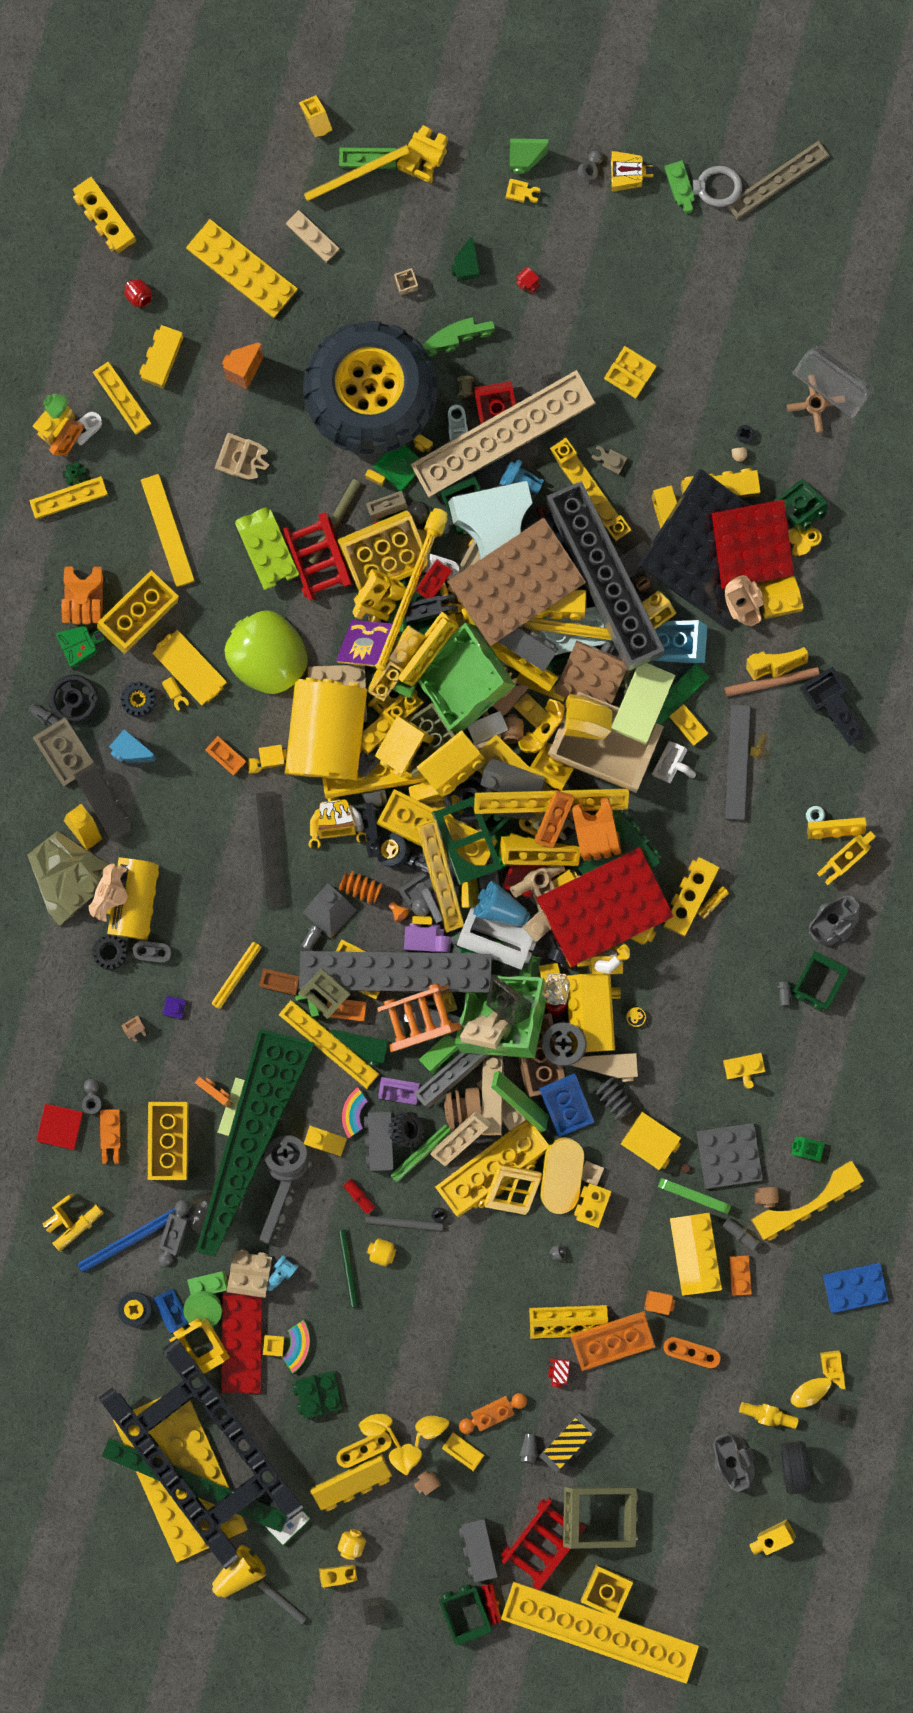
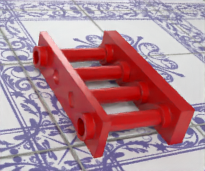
[283,512,354,601]
[501,1497,586,1590]

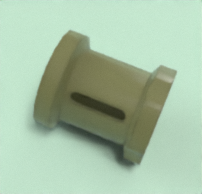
[457,376,475,398]

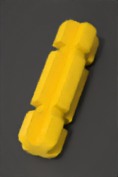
[697,886,729,919]

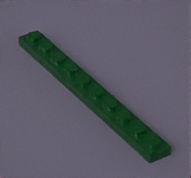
[102,1438,287,1532]

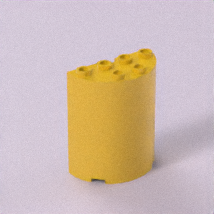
[285,678,367,781]

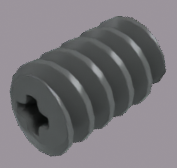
[596,1077,635,1120]

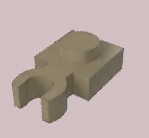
[591,446,627,476]

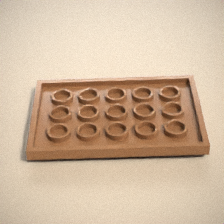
[447,518,586,646]

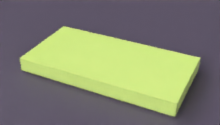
[611,663,675,744]

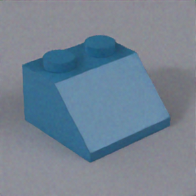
[109,729,156,763]

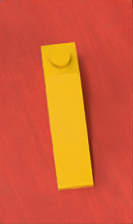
[499,836,581,866]

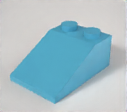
[652,620,707,663]

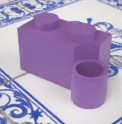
[404,923,451,953]

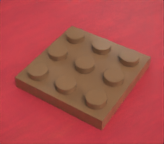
[554,640,627,704]

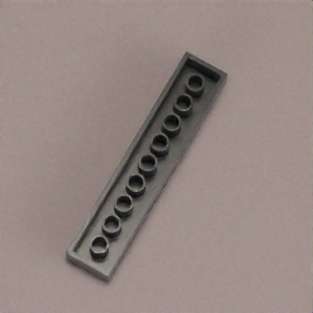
[545,481,665,671]

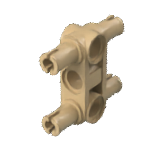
[510,865,565,922]

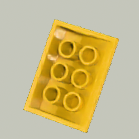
[337,510,428,591]

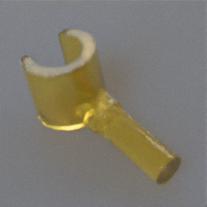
[749,732,767,758]

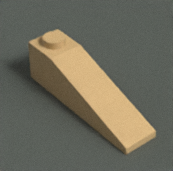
[569,1053,638,1082]
[482,1056,504,1135]

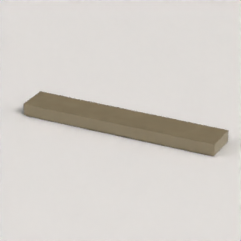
[727,140,830,220]

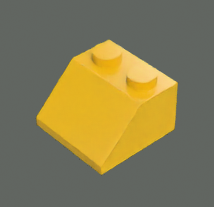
[756,575,803,619]

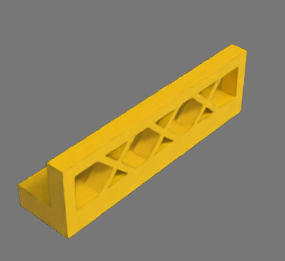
[398,612,458,686]
[529,1305,608,1339]

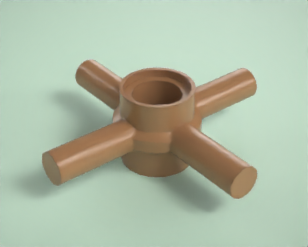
[787,376,844,433]

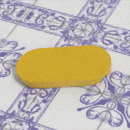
[540,1137,584,1214]

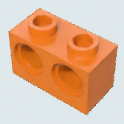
[644,1290,675,1315]

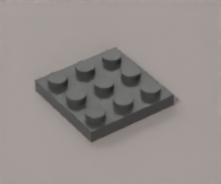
[696,1123,763,1189]

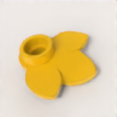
[788,526,822,556]

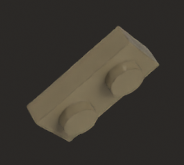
[366,491,408,521]

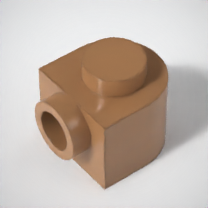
[755,1187,779,1207]
[413,1470,441,1496]

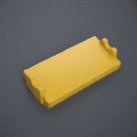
[152,630,227,706]

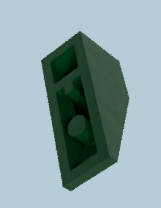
[331,1029,388,1067]

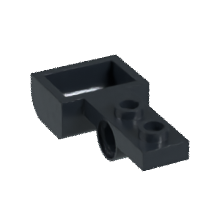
[800,666,866,747]

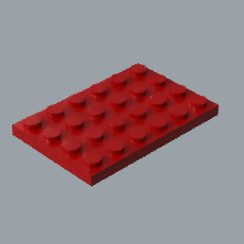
[536,847,674,967]

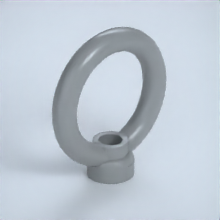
[693,166,742,207]

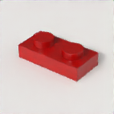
[415,558,452,599]

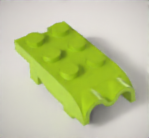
[235,507,299,591]

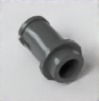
[301,925,322,951]
[777,982,792,1005]

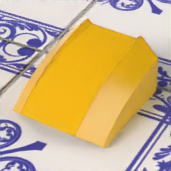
[564,694,612,740]

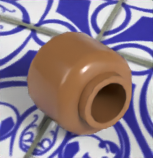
[500,714,524,744]

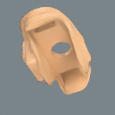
[725,575,764,626]
[89,864,128,922]

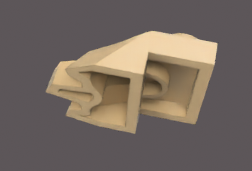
[215,433,269,479]
[460,1010,513,1049]

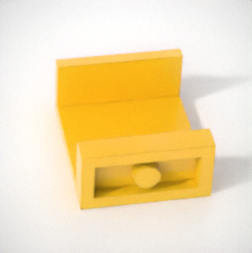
[375,716,434,777]
[620,1112,681,1170]

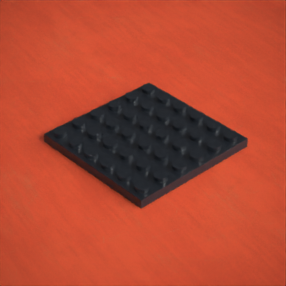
[638,469,750,629]

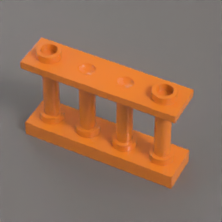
[378,983,462,1052]

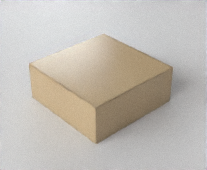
[581,1161,604,1186]

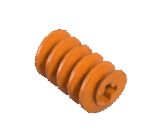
[339,870,382,904]

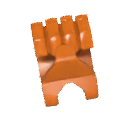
[62,566,103,624]
[572,798,622,861]

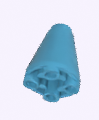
[473,881,530,926]

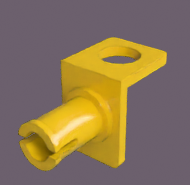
[43,1193,75,1233]

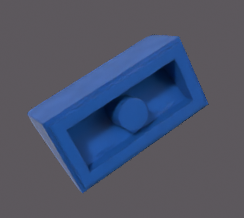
[153,1289,189,1333]

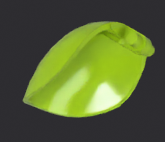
[225,610,308,694]

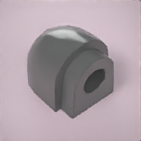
[362,789,388,807]

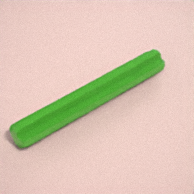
[391,1125,452,1182]

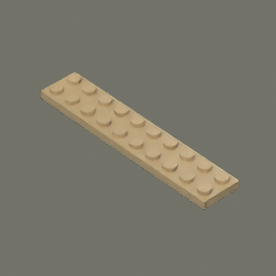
[410,370,595,498]

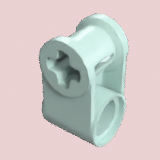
[448,405,468,442]

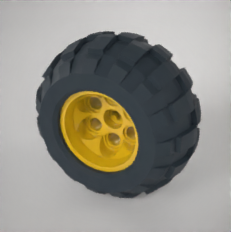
[303,321,437,455]

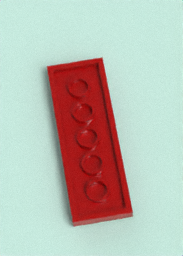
[222,1275,262,1393]

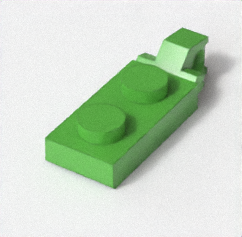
[664,160,694,214]

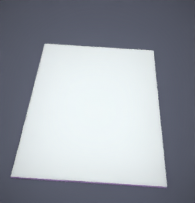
[468,711,508,744]

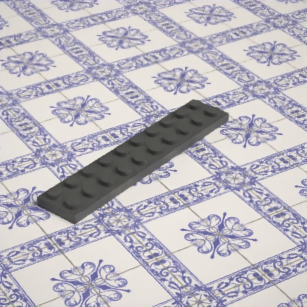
[299,951,492,993]

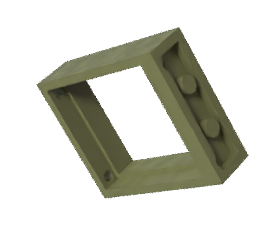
[563,1486,638,1548]

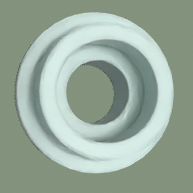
[806,806,825,822]

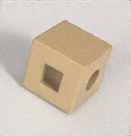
[394,268,418,296]

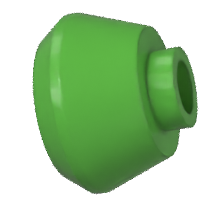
[43,394,68,419]

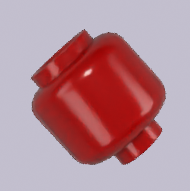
[124,279,152,307]

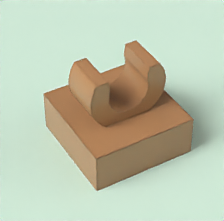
[121,1015,146,1042]

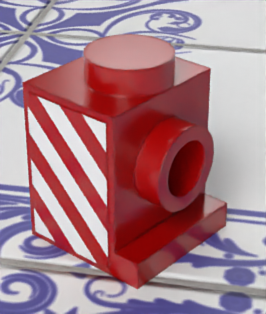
[548,1358,570,1387]

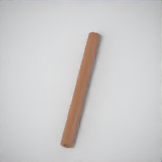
[724,667,820,697]

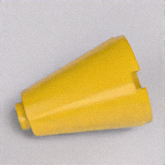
[212,1545,266,1598]

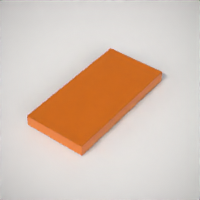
[570,1311,655,1371]

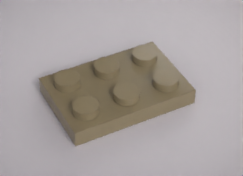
[33,717,96,786]

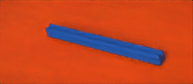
[78,1208,176,1272]

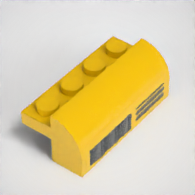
[107,858,159,941]

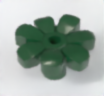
[62,462,86,485]

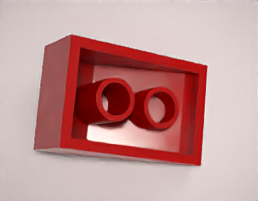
[474,381,516,424]

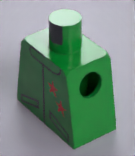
[56,626,105,669]

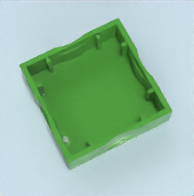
[418,623,515,733]
[455,974,549,1058]

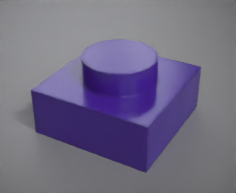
[163,996,186,1019]

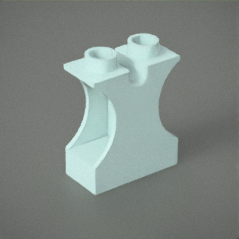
[448,481,532,559]

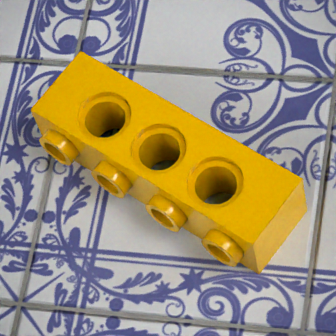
[73,177,136,254]
[663,857,719,937]

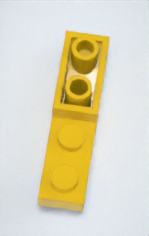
[368,625,425,702]
[361,693,423,755]

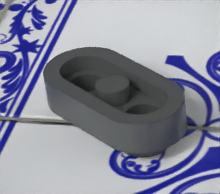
[133,941,172,963]

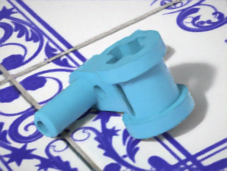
[267,1254,299,1291]

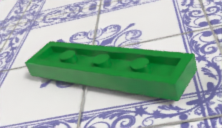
[655,664,709,725]

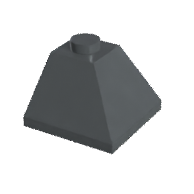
[303,883,357,938]

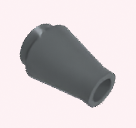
[519,1434,539,1463]

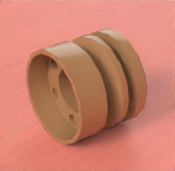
[444,1087,482,1131]

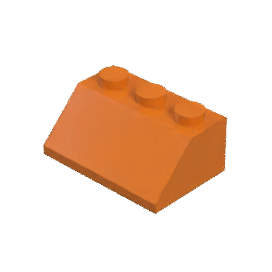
[222,343,264,390]

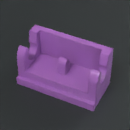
[378,1077,420,1105]

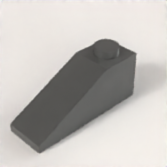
[481,758,546,792]

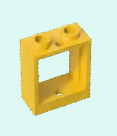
[651,485,677,529]

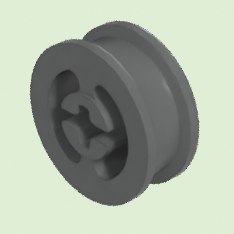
[542,1023,587,1066]
[264,1136,308,1181]

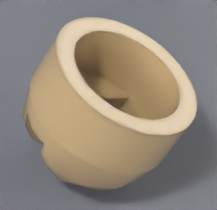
[732,447,747,462]

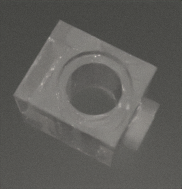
[543,973,570,1005]

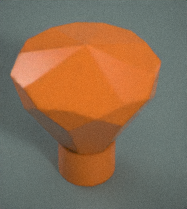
[388,902,410,923]

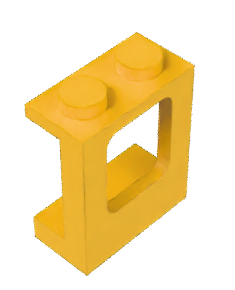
[32,406,76,446]
[169,1317,230,1380]

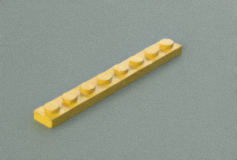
[474,789,629,814]

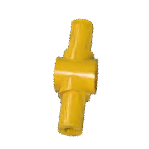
[739,1402,798,1429]

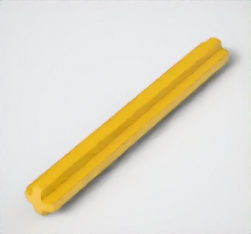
[523,618,612,640]

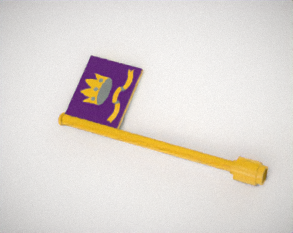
[336,508,448,671]

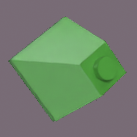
[509,139,548,174]

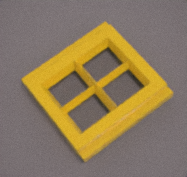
[484,1164,542,1215]

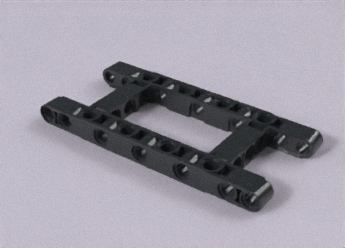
[98,1338,304,1570]

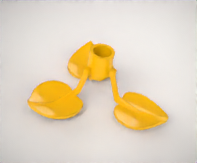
[358,1414,450,1475]

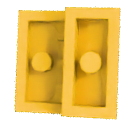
[604,346,657,398]

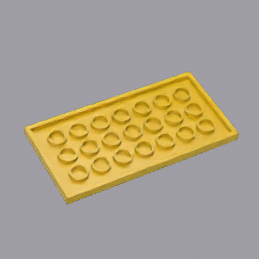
[113,1397,248,1563]

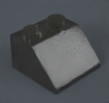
[486,974,532,1026]

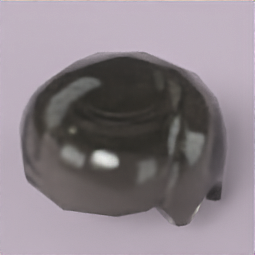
[404,501,433,530]

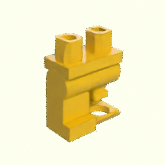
[397,126,448,184]
[352,569,406,622]

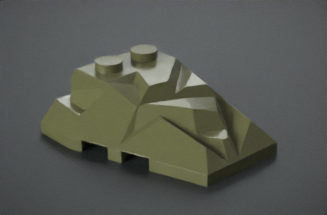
[27,831,109,926]

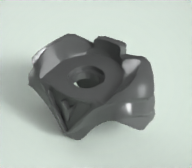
[809,895,860,946]
[713,1433,755,1492]

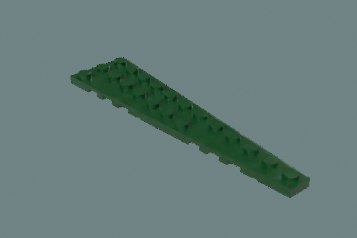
[196,1029,315,1257]

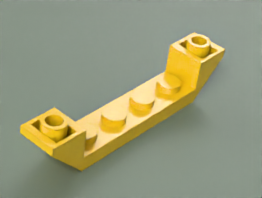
[550,438,632,541]

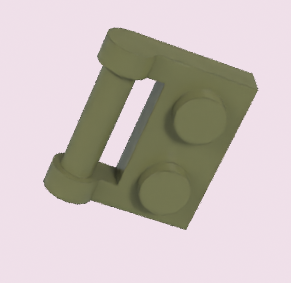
[298,968,350,1019]

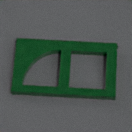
[432,796,502,885]

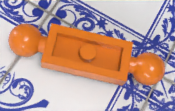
[459,1393,527,1434]

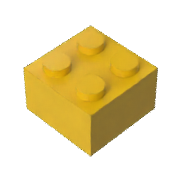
[581,1564,633,1618]

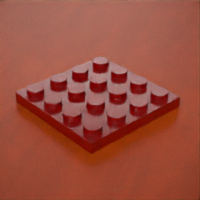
[712,500,794,589]

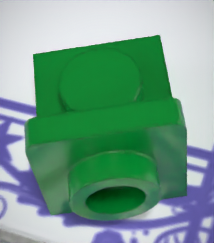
[792,1136,825,1162]

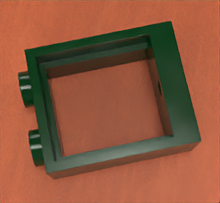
[440,476,481,536]
[792,951,849,1012]
[439,1584,492,1646]

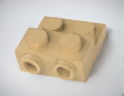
[227,1250,272,1298]

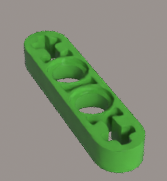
[658,1178,731,1214]

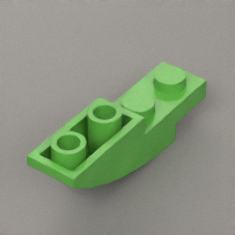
[423,317,494,356]

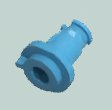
[499,459,544,496]

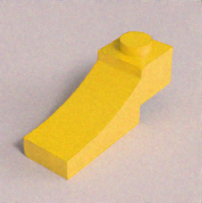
[746,647,808,680]

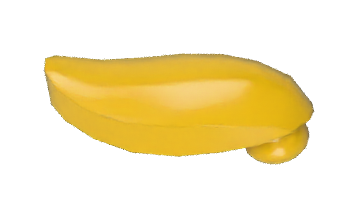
[791,1378,831,1408]

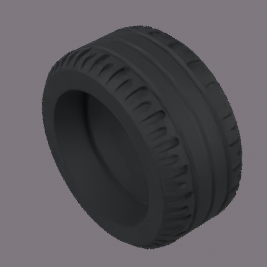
[781,1441,811,1494]

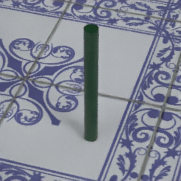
[338,1230,358,1308]

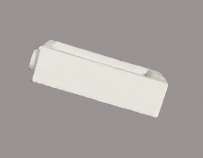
[457,907,536,970]

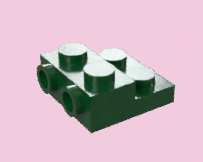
[774,478,828,532]
[293,1371,342,1418]

